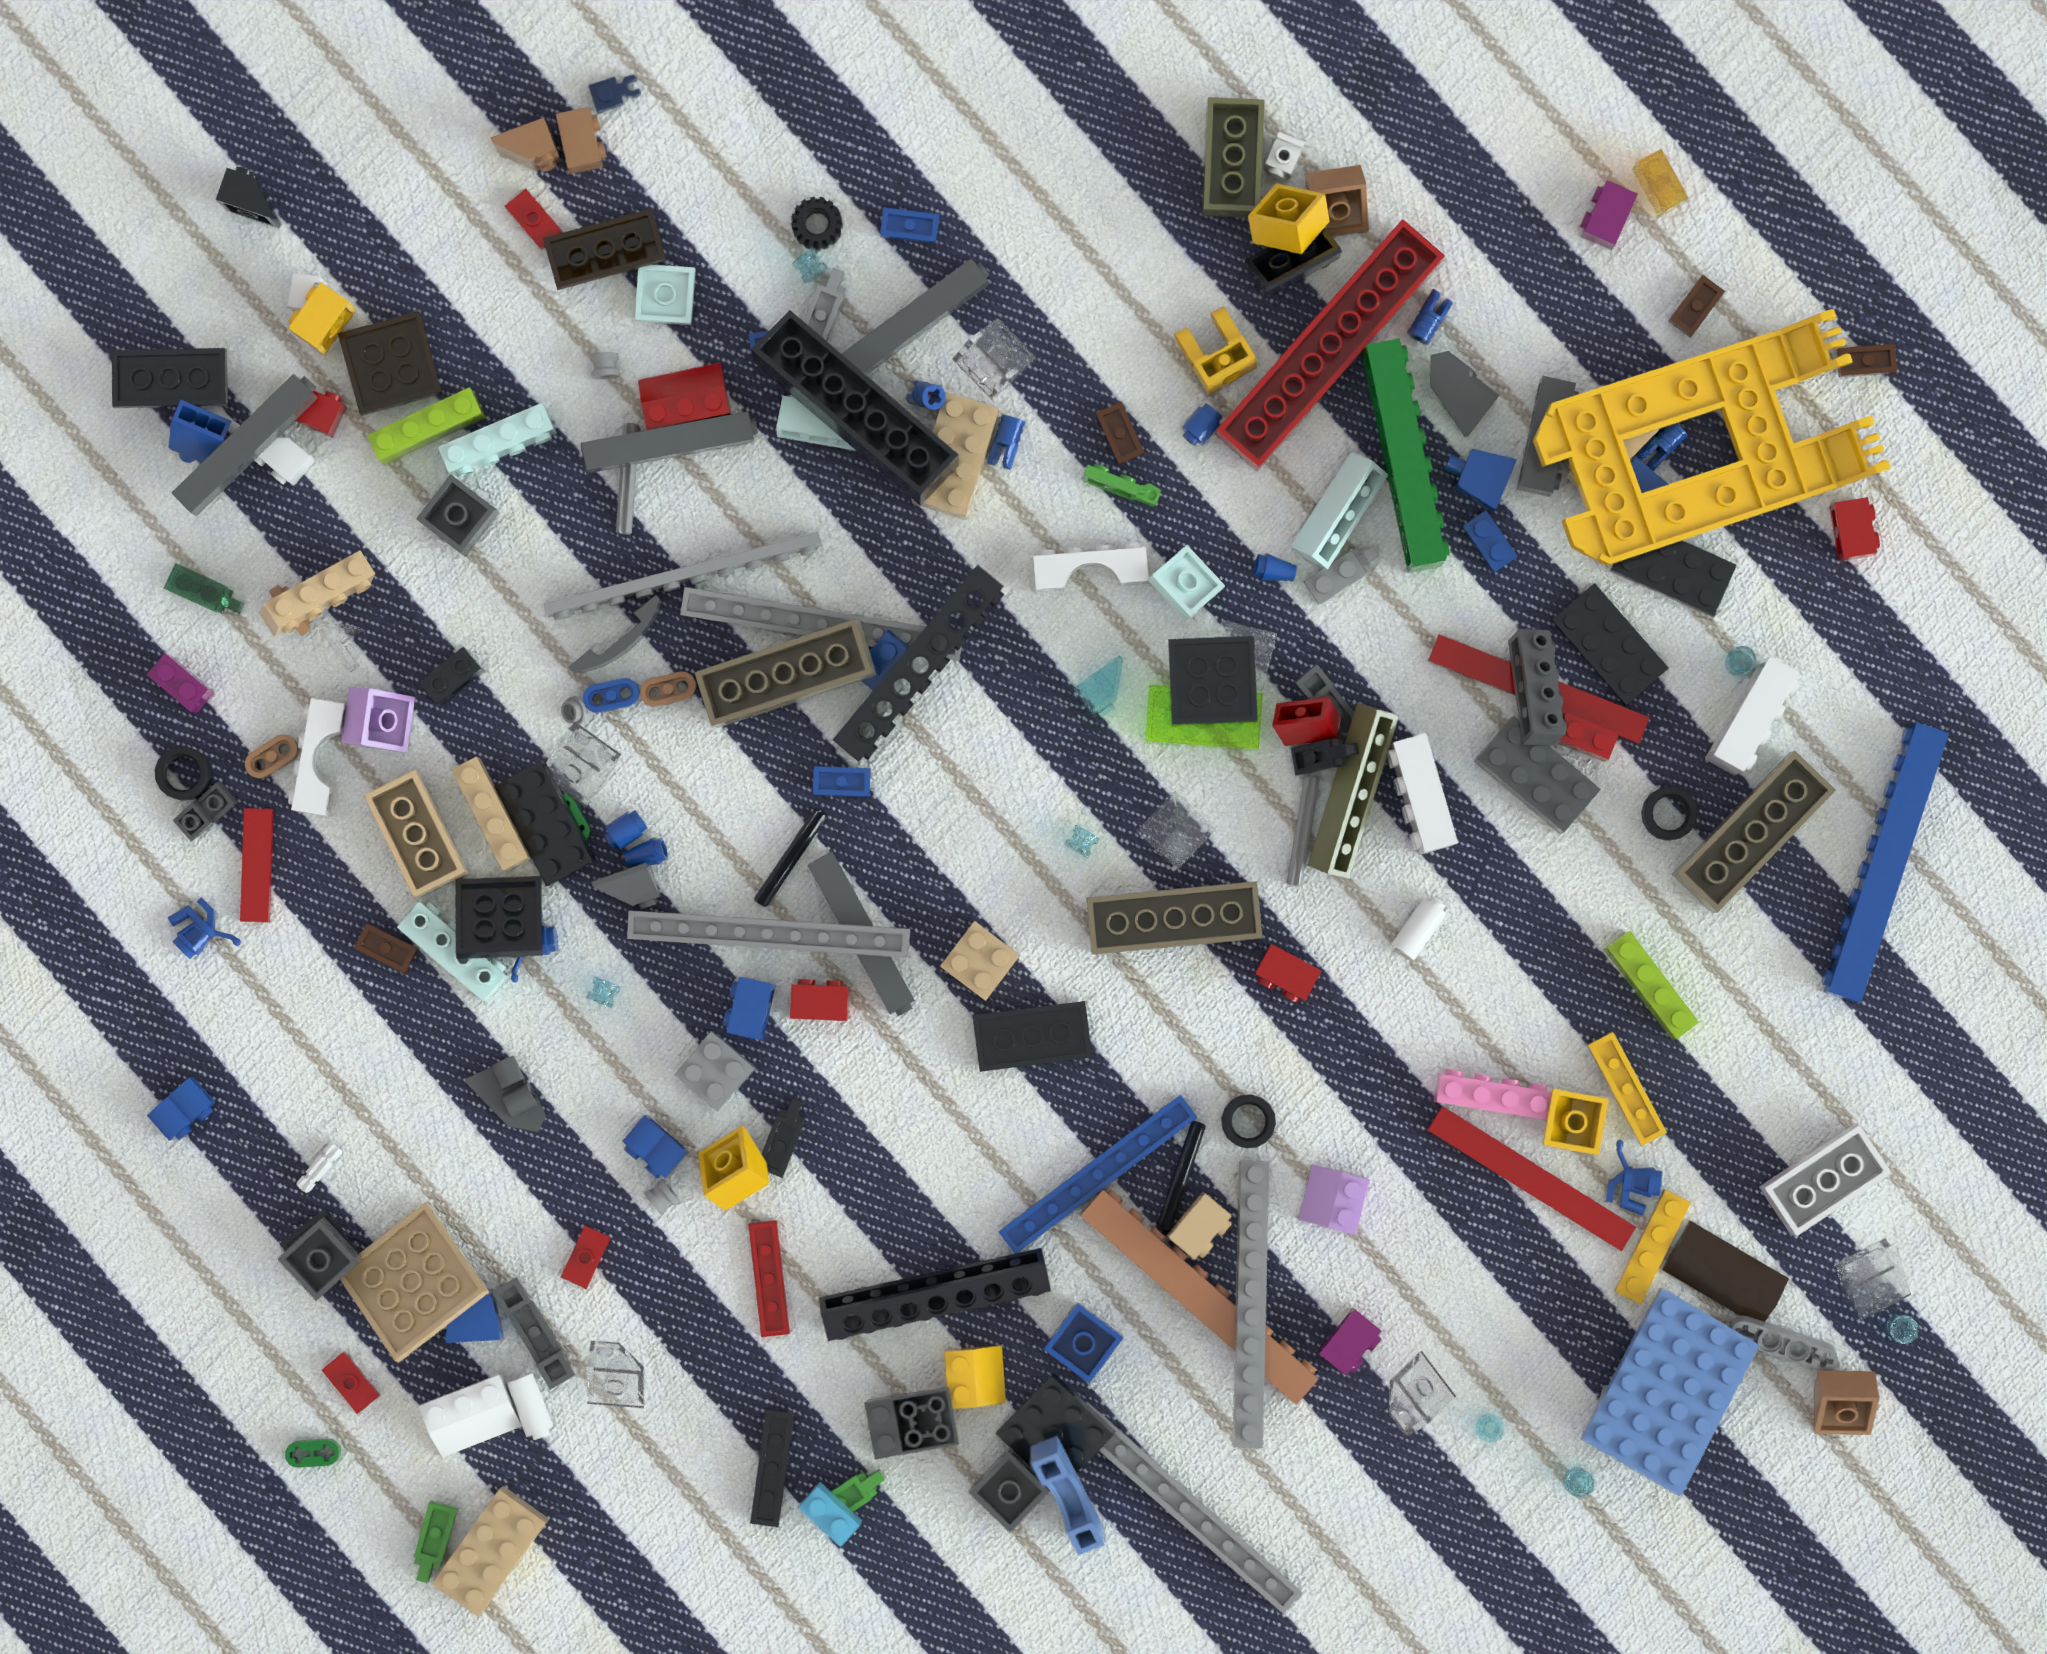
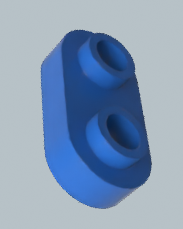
[583,678,640,713]

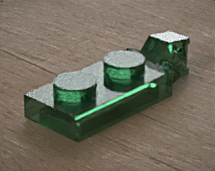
[163,563,245,614]

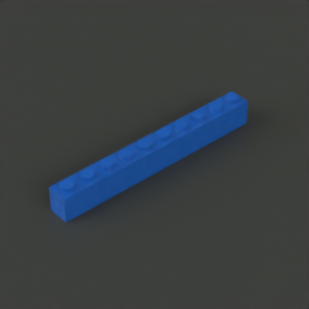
[1822,722,1949,1003]

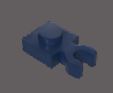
[588,75,641,114]

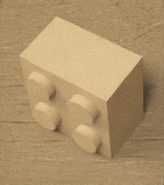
[940,921,1020,1001]
[1167,1192,1232,1260]

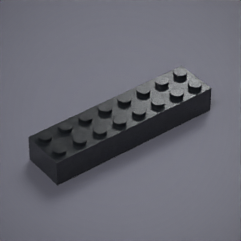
[751,310,959,506]

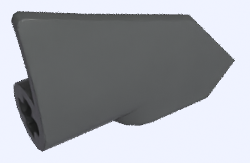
[1430,351,1500,437]
[465,1055,546,1132]

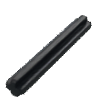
[754,808,827,907]
[1157,1121,1206,1230]

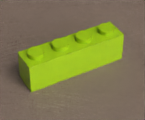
[367,387,486,465]
[1603,931,1699,1039]

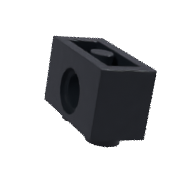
[419,647,485,707]

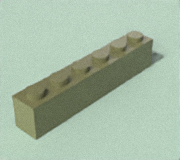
[1308,703,1399,879]

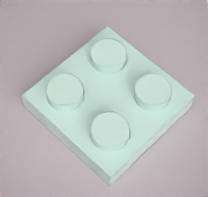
[635,265,696,325]
[1148,545,1225,621]

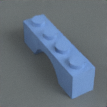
[1031,1436,1104,1555]

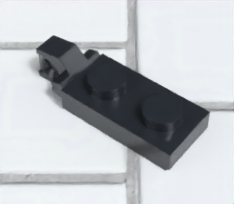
[1291,738,1359,776]
[762,1097,805,1178]

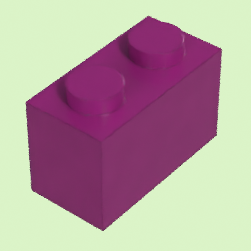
[1580,180,1638,250]
[147,653,215,714]
[1318,1308,1382,1375]

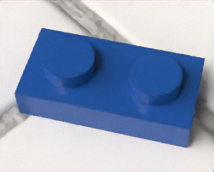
[880,207,940,244]
[1462,510,1518,573]
[862,630,910,690]
[813,766,871,797]

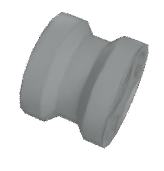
[590,352,620,379]
[644,1179,680,1215]

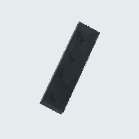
[750,1409,795,1527]

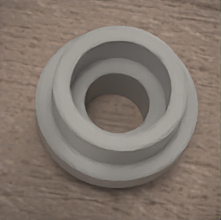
[561,696,587,725]

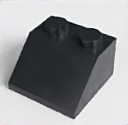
[216,166,281,228]

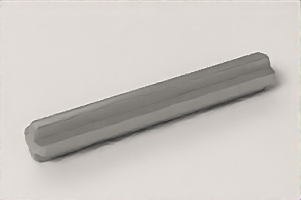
[616,423,640,535]
[1287,775,1320,887]

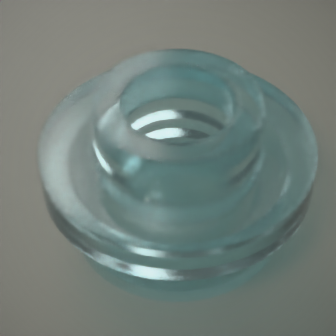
[1476,1414,1505,1443]

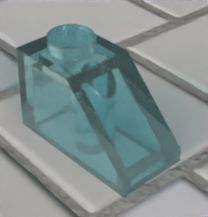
[1074,655,1123,718]

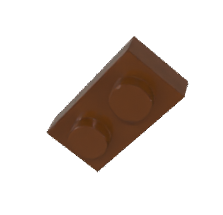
[1668,275,1725,338]
[1837,344,1897,377]
[1096,401,1144,466]
[354,923,419,974]

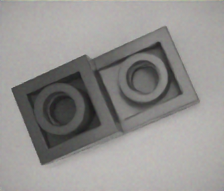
[173,782,238,841]

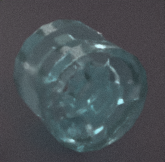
[792,248,828,283]
[1725,646,1757,676]
[1064,825,1100,858]
[586,976,621,1008]
[1886,1314,1919,1344]
[1563,1467,1594,1498]

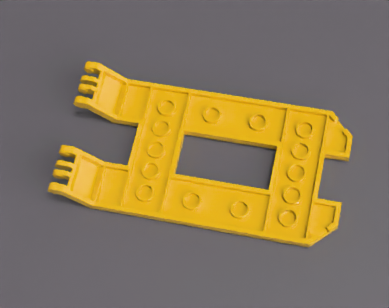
[1533,309,1891,566]

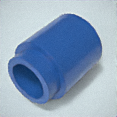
[1182,403,1223,446]
[604,810,648,850]

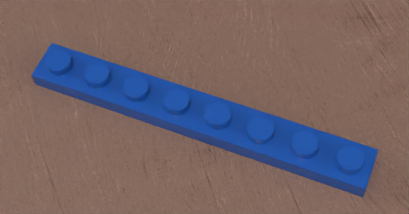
[998,1095,1198,1253]

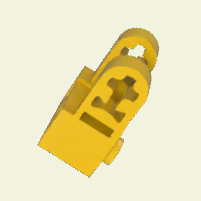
[1174,306,1257,396]

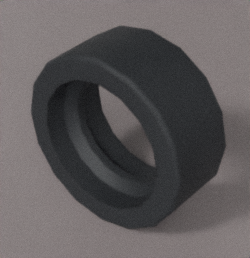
[155,746,212,801]
[1641,786,1698,841]
[1221,1094,1276,1149]

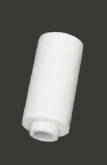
[1391,897,1447,961]
[506,1373,553,1440]

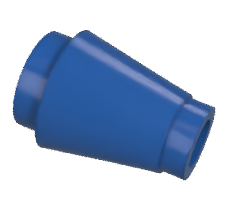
[1253,553,1297,582]
[624,837,668,867]

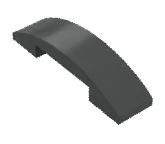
[569,595,662,674]
[1295,664,1354,744]
[492,1277,575,1390]

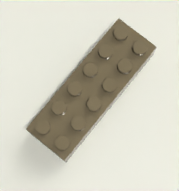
[694,619,877,728]
[1672,751,1836,914]
[1086,881,1263,955]

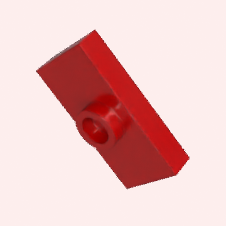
[504,188,563,250]
[561,1225,611,1289]
[322,1351,380,1414]

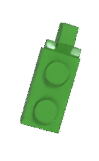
[1082,464,1161,507]
[831,1469,886,1511]
[414,1500,458,1583]

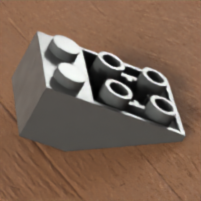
[864,1387,959,1460]

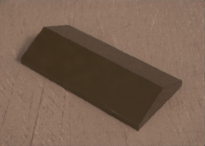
[543,208,666,290]
[1661,1221,1789,1322]

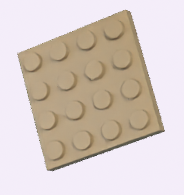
[340,1202,489,1363]

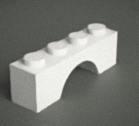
[1033,543,1149,593]
[288,698,347,817]

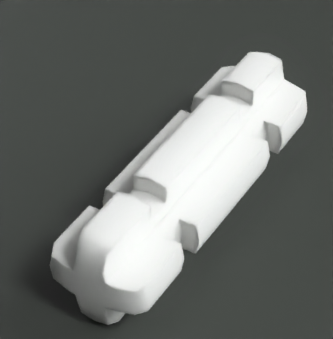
[296,1143,342,1193]

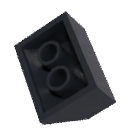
[1244,228,1342,299]

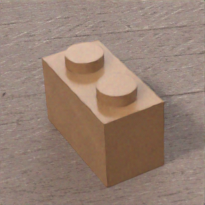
[556,107,607,174]

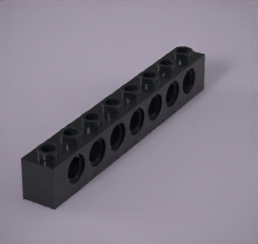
[833,564,1005,762]
[819,1248,1051,1341]

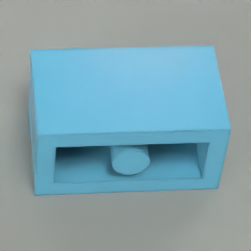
[798,1482,862,1547]

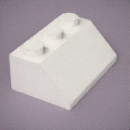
[418,1372,522,1457]

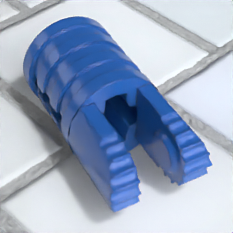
[1407,289,1453,345]
[906,380,946,410]
[987,415,1026,470]
[1635,423,1688,471]

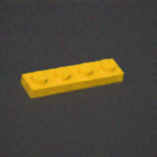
[1587,1032,1667,1146]
[1614,1189,1691,1304]

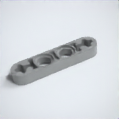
[1730,1315,1838,1370]

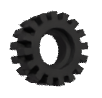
[791,196,843,251]

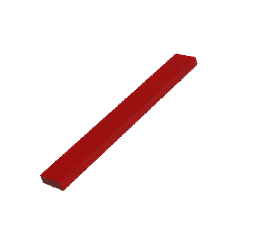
[1428,634,1650,744]
[1427,1106,1636,1251]

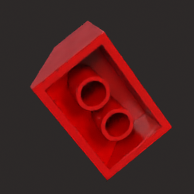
[638,363,732,430]

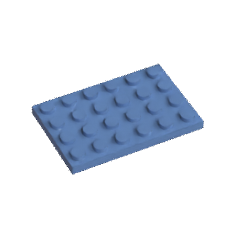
[1580,1288,1760,1497]

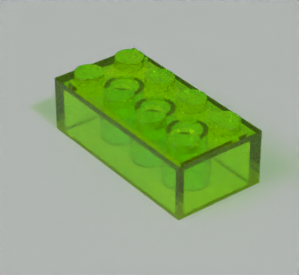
[1144,685,1263,752]

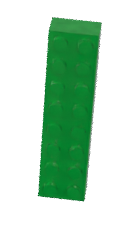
[1362,338,1450,573]

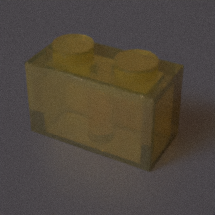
[1632,149,1689,217]

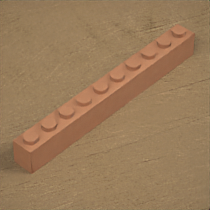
[1080,1189,1318,1405]

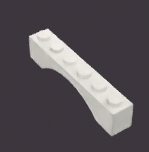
[181,348,315,486]

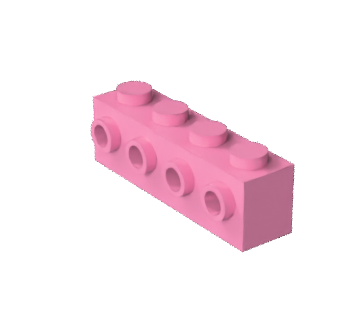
[1434,1069,1551,1120]

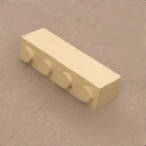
[451,757,532,872]

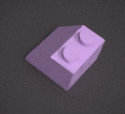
[341,687,415,753]
[1298,1164,1370,1235]

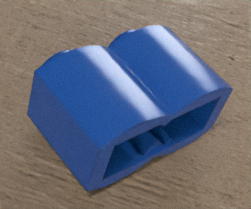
[147,1077,216,1141]
[622,1115,689,1179]

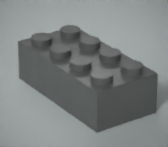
[1474,716,1601,834]

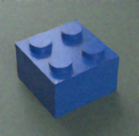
[723,977,776,1040]
[1043,1301,1124,1384]

